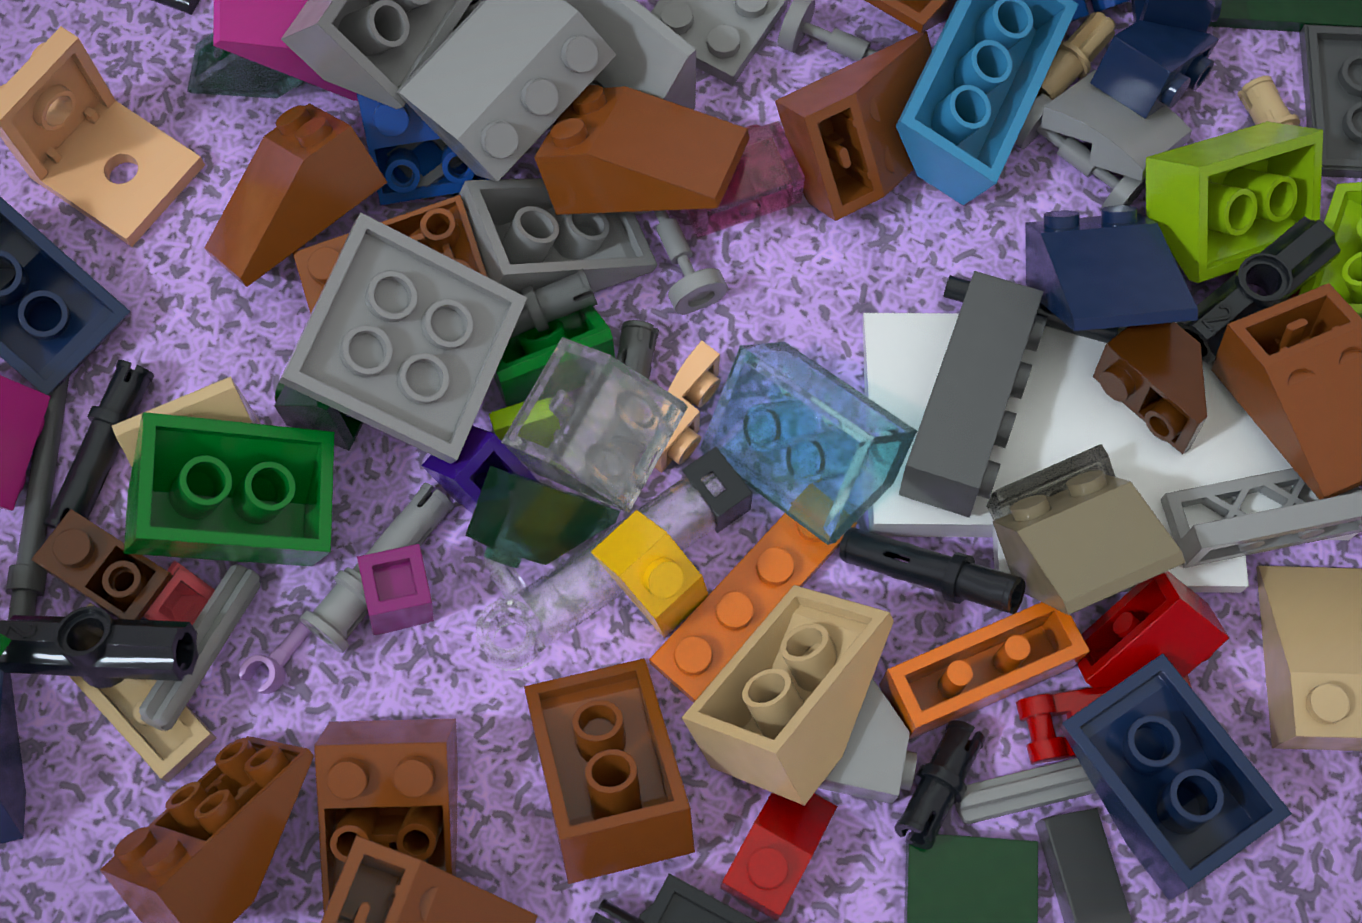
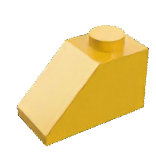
[591,510,709,638]

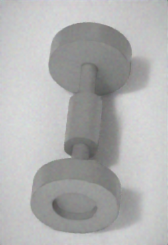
[777,0,905,61]
[1015,93,1146,209]
[630,210,728,315]

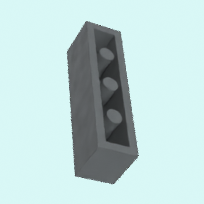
[898,271,1047,518]

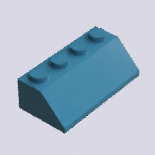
[896,0,1079,205]

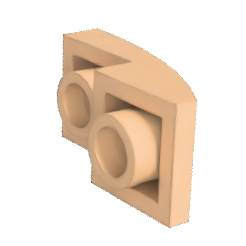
[652,340,721,473]

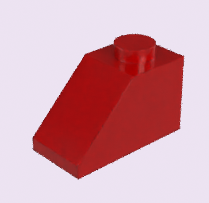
[1077,571,1230,688]
[720,792,838,921]

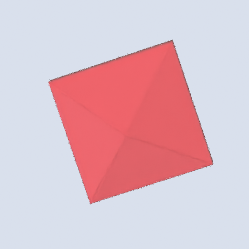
[143,561,215,625]

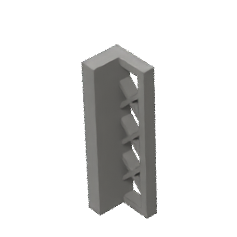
[1161,468,1362,568]

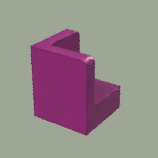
[357,544,434,635]

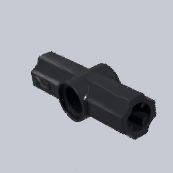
[1177,216,1341,364]
[0,606,199,689]

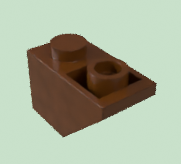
[1093,322,1207,455]
[31,509,173,620]

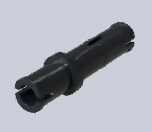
[43,360,154,529]
[839,527,1026,614]

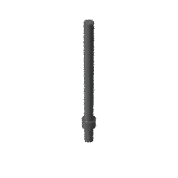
[5,376,70,620]

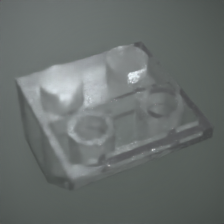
[501,337,688,513]

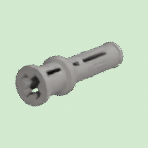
[299,483,454,653]

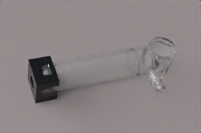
[476,447,753,672]

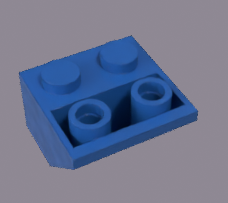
[357,94,490,205]

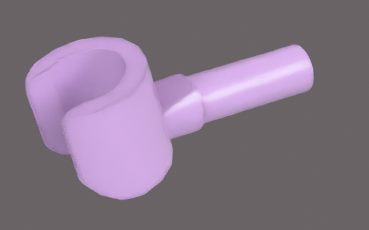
[239,621,311,694]

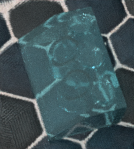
[700,342,917,545]

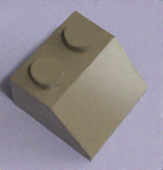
[992,470,1186,615]

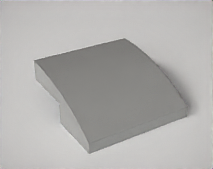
[1041,70,1192,181]

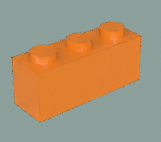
[879,602,1090,740]

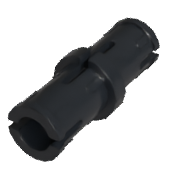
[895,720,985,849]

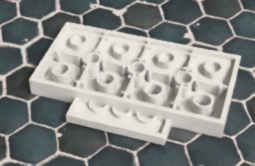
[863,313,1360,593]

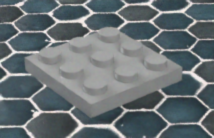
[279,213,527,464]

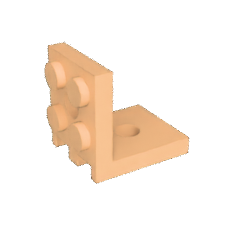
[0,26,205,247]

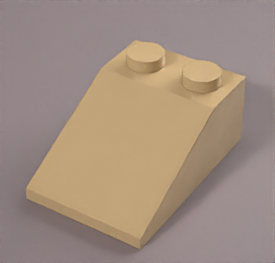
[1256,566,1362,751]
[681,585,894,806]

